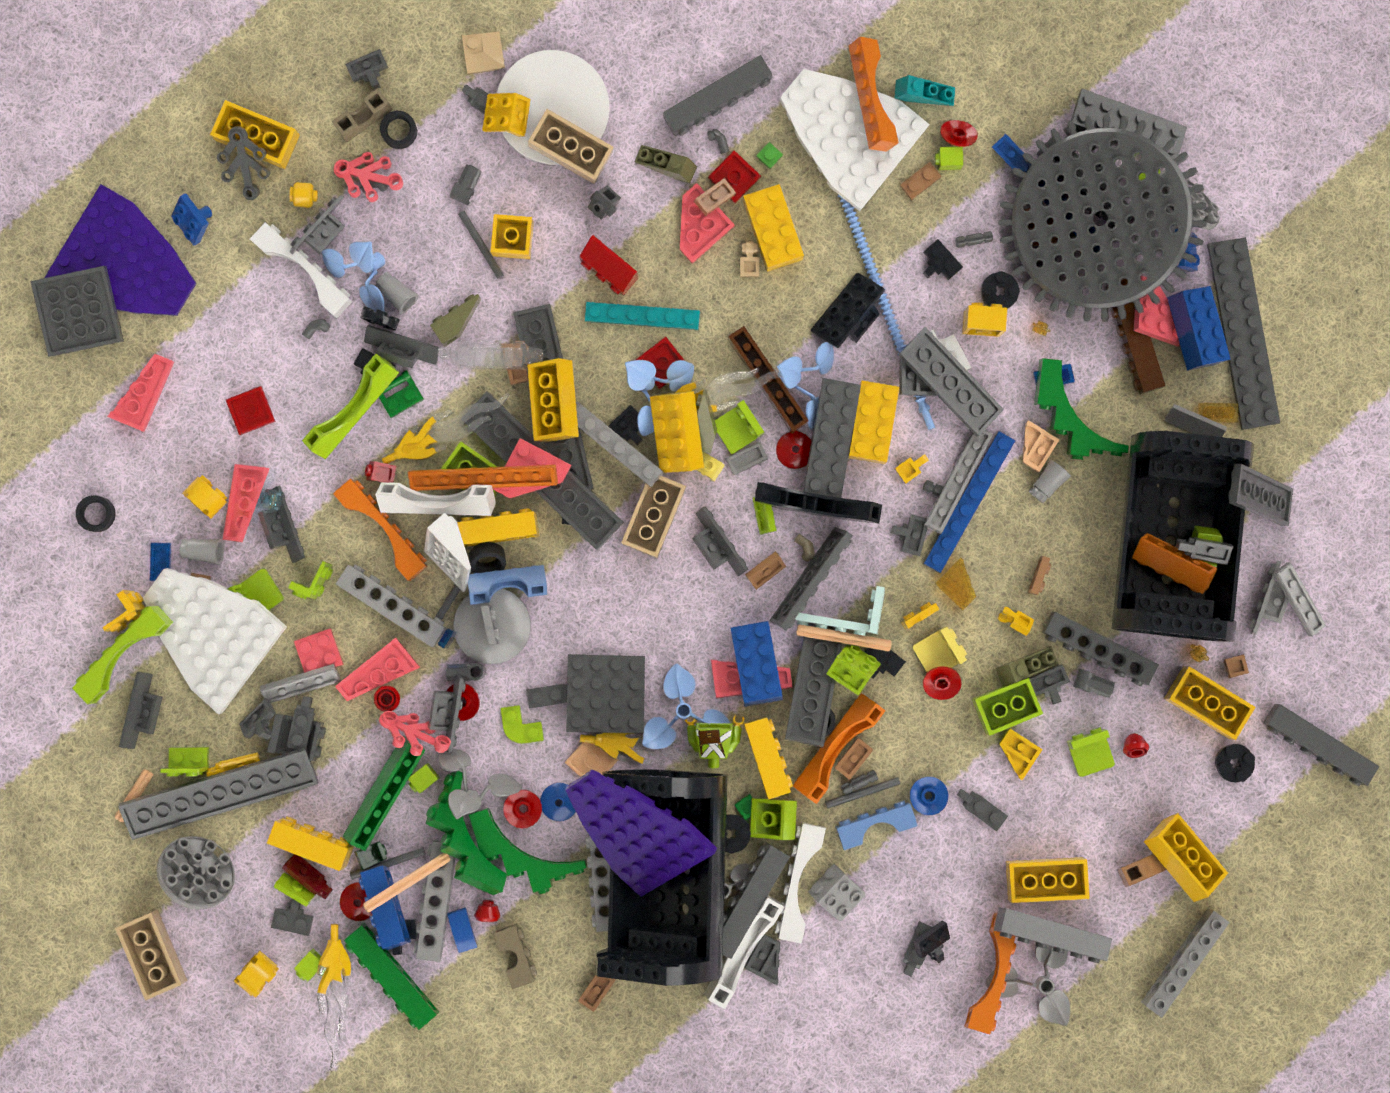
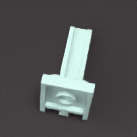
[795,586,885,636]

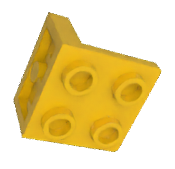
[482,93,531,137]

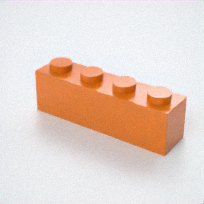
[1132,533,1217,594]

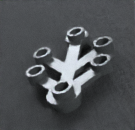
[217,126,271,200]

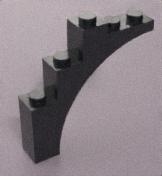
[754,482,882,524]

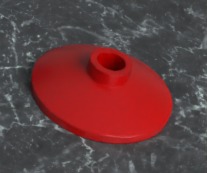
[940,120,978,147]
[776,431,811,469]
[923,666,962,700]
[446,683,480,721]
[503,790,542,829]
[340,882,372,921]

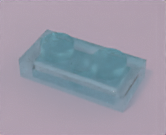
[256,488,283,511]

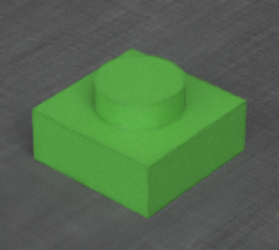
[756,142,783,169]

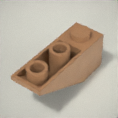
[1117,854,1167,887]

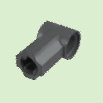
[450,164,482,205]
[446,663,486,681]
[1073,668,1115,698]

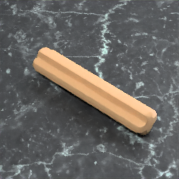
[115,769,153,822]

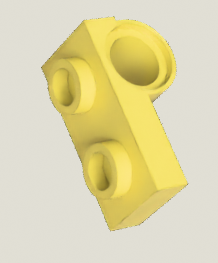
[697,452,725,482]

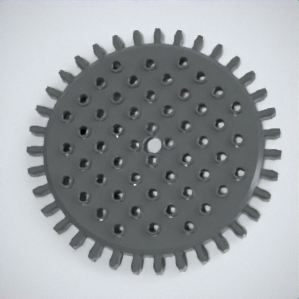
[998,114,1207,322]

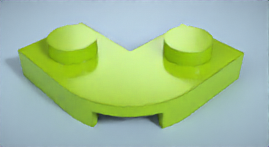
[501,705,544,744]

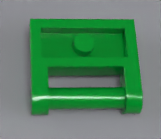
[379,370,424,419]

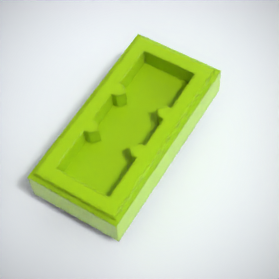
[752,497,777,535]
[274,872,315,907]

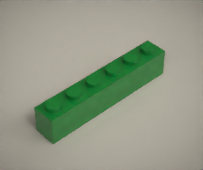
[343,735,425,851]
[344,923,439,1030]

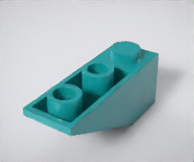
[894,75,955,106]

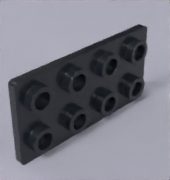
[811,273,885,348]

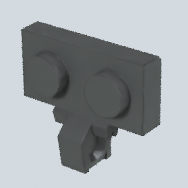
[345,49,388,90]
[890,514,928,556]
[1029,664,1070,705]
[239,698,276,740]
[271,899,314,936]

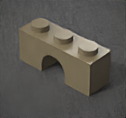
[332,88,393,142]
[493,924,537,989]

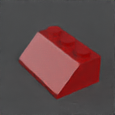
[579,235,638,296]

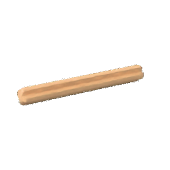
[796,624,892,651]
[363,853,450,912]

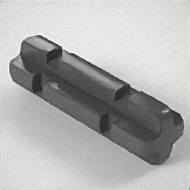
[955,231,993,248]
[923,480,944,497]
[841,770,878,795]

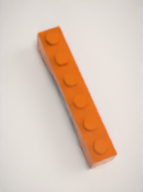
[848,36,899,152]
[333,478,428,581]
[793,693,885,804]
[964,913,1016,1035]

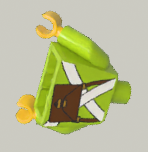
[685,715,744,769]

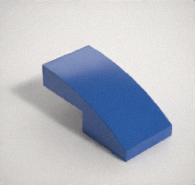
[447,907,478,953]

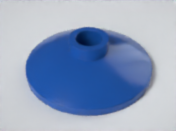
[910,776,949,815]
[540,783,576,821]

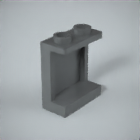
[267,713,326,761]

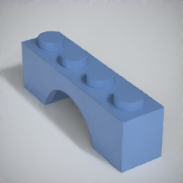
[468,565,547,605]
[835,801,918,850]

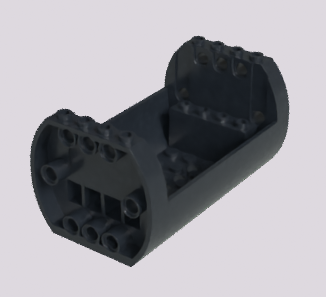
[1111,431,1254,642]
[596,769,728,986]

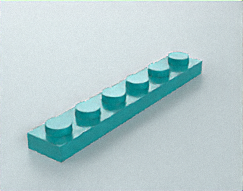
[585,302,700,330]

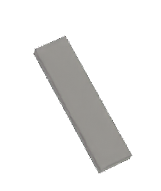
[1273,562,1326,637]
[260,664,341,703]

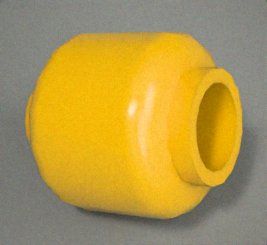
[289,182,318,208]

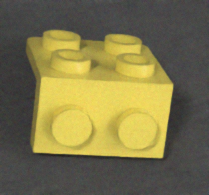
[913,627,967,672]

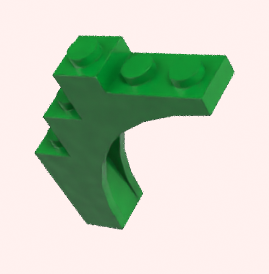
[1034,358,1129,460]
[425,771,507,895]
[469,808,588,895]

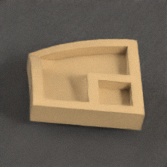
[462,31,505,75]

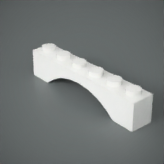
[250,222,352,318]
[376,482,496,516]
[775,822,826,944]
[704,895,784,1009]

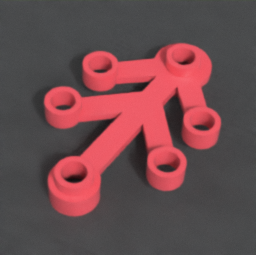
[334,152,403,202]
[379,711,451,756]

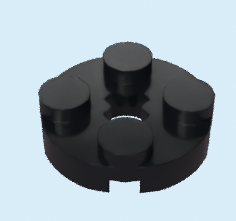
[981,271,1020,309]
[360,306,400,331]
[1215,744,1255,783]
[726,814,751,854]

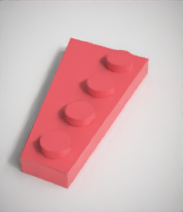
[107,354,174,432]
[223,464,270,542]
[335,638,420,701]
[711,660,793,698]

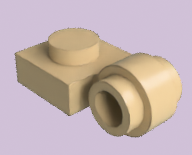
[740,241,759,277]

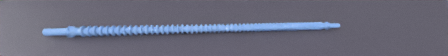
[838,195,935,430]

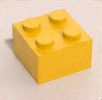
[490,214,534,260]
[962,303,1007,337]

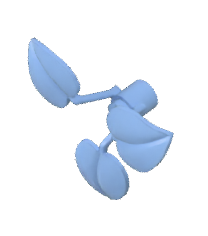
[322,242,385,312]
[777,342,834,430]
[625,360,694,436]
[642,664,730,749]

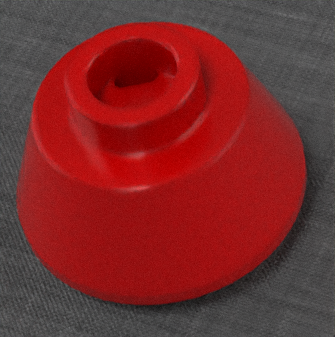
[374,686,400,712]
[1123,733,1150,758]
[474,900,501,922]

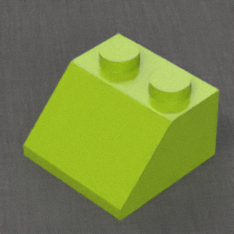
[750,798,797,840]

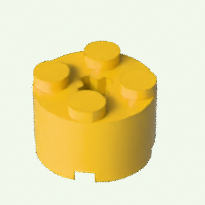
[182,475,227,519]
[233,950,279,998]

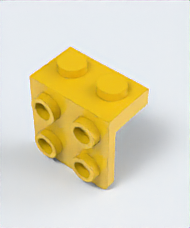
[102,590,145,632]

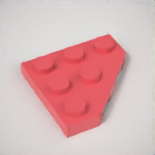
[680,183,735,264]
[1133,276,1180,347]
[493,438,572,499]

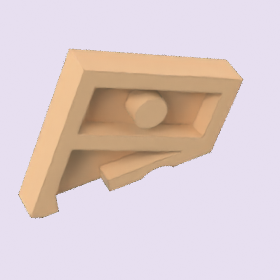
[1022,420,1059,472]

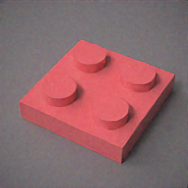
[294,628,344,672]

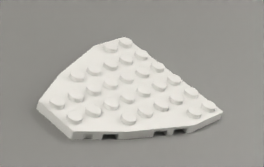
[779,69,930,211]
[143,568,287,714]

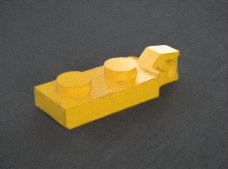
[206,752,260,777]

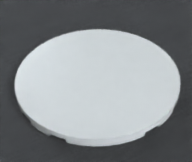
[497,50,609,165]

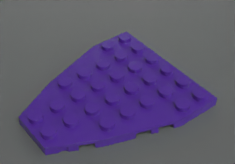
[44,184,197,316]
[565,769,717,896]

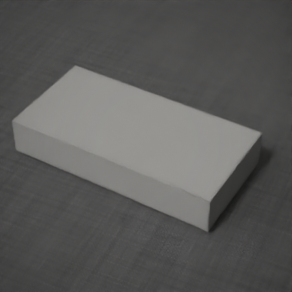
[726,442,768,475]

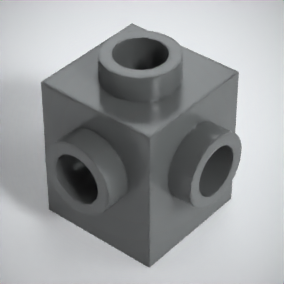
[588,185,621,220]

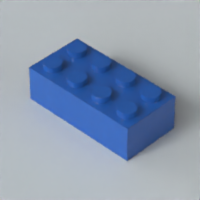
[1167,286,1231,371]
[730,621,783,707]
[359,865,411,950]

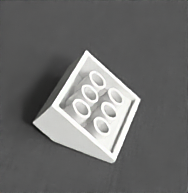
[424,513,471,592]

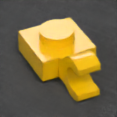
[894,454,929,484]
[997,607,1034,636]

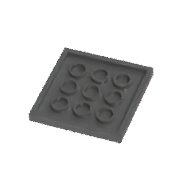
[30,266,124,357]
[566,654,645,734]

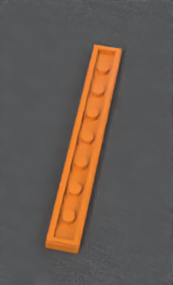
[408,465,558,491]

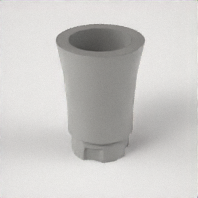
[375,272,419,314]
[1029,460,1071,503]
[179,538,225,565]

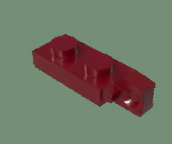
[282,854,333,899]

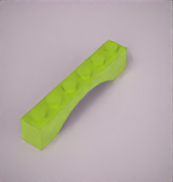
[302,353,399,460]
[72,606,173,705]

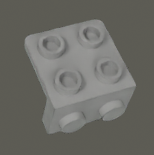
[808,864,865,921]

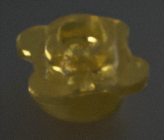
[1032,320,1051,336]
[1189,644,1210,663]

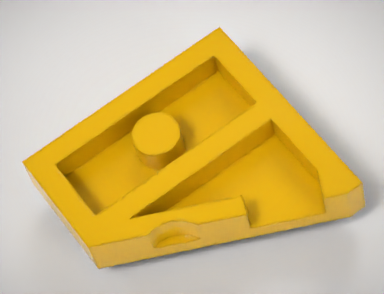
[901,602,940,629]
[999,728,1043,780]

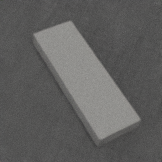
[1165,404,1227,437]

